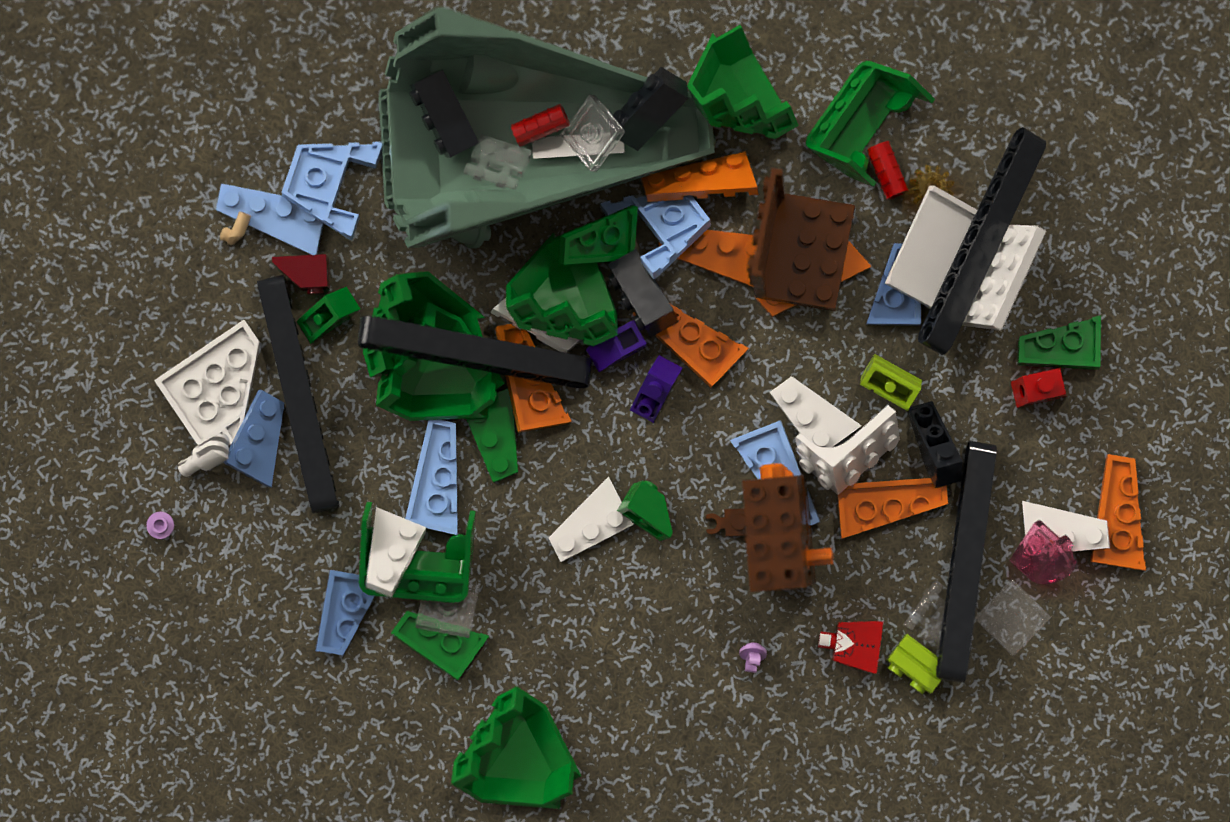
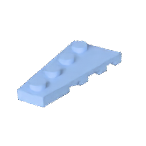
[216,184,324,255]
[405,420,458,535]
[730,421,820,525]

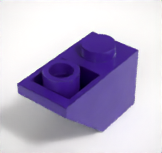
[586,320,647,373]
[630,355,682,423]

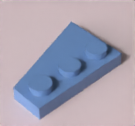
[866,243,921,326]
[223,390,285,487]
[315,570,374,655]

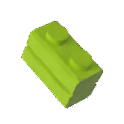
[860,354,922,411]
[886,634,942,694]

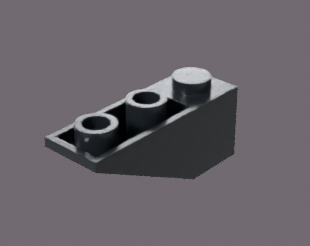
[907,401,963,488]

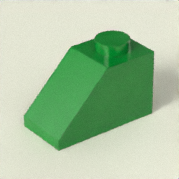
[297,286,361,343]
[617,480,673,541]

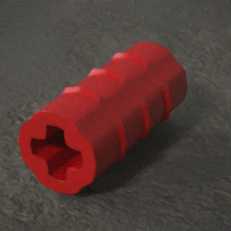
[511,104,570,147]
[867,141,909,200]

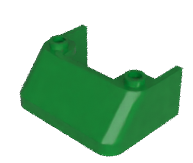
[806,61,935,187]
[359,502,476,603]

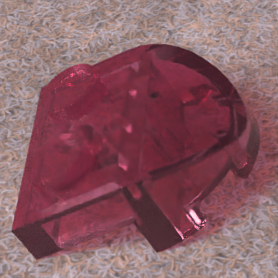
[1009,520,1077,584]

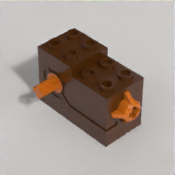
[742,463,834,592]

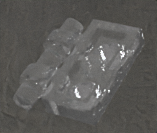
[464,134,532,190]
[903,581,946,651]

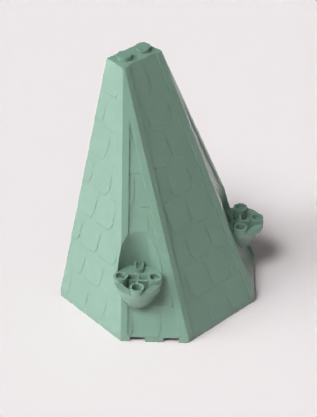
[379,7,716,248]

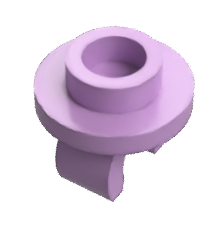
[147,512,174,539]
[739,643,767,673]

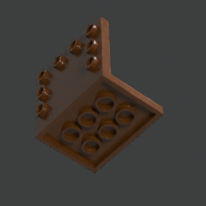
[747,168,855,311]

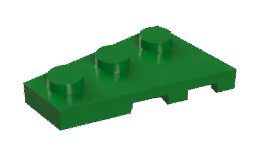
[559,205,638,265]
[1018,315,1101,370]
[466,388,518,483]
[391,611,489,681]

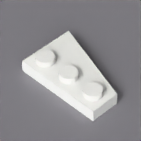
[1022,501,1110,555]

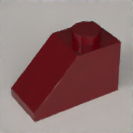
[272,254,330,295]

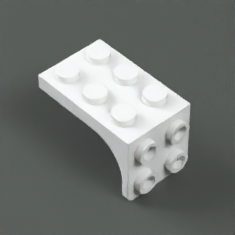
[795,406,900,495]

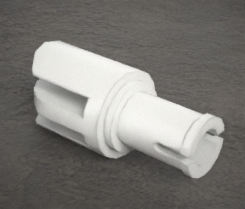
[178,433,230,477]

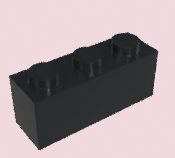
[611,67,689,151]
[409,70,479,158]
[608,249,678,338]

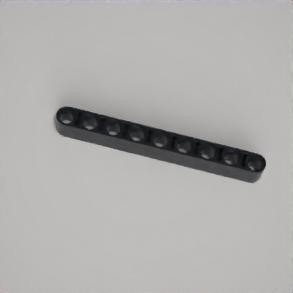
[918,127,1046,355]
[257,274,340,514]
[357,316,592,388]
[936,441,997,683]

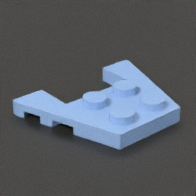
[282,142,382,240]
[601,195,711,279]

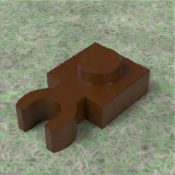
[705,508,747,537]

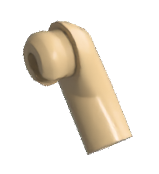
[220,211,252,245]

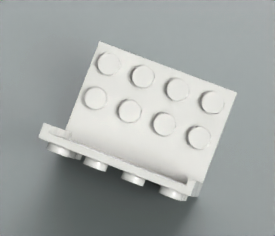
[885,186,1046,330]

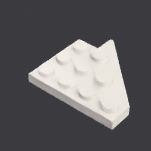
[154,320,260,445]

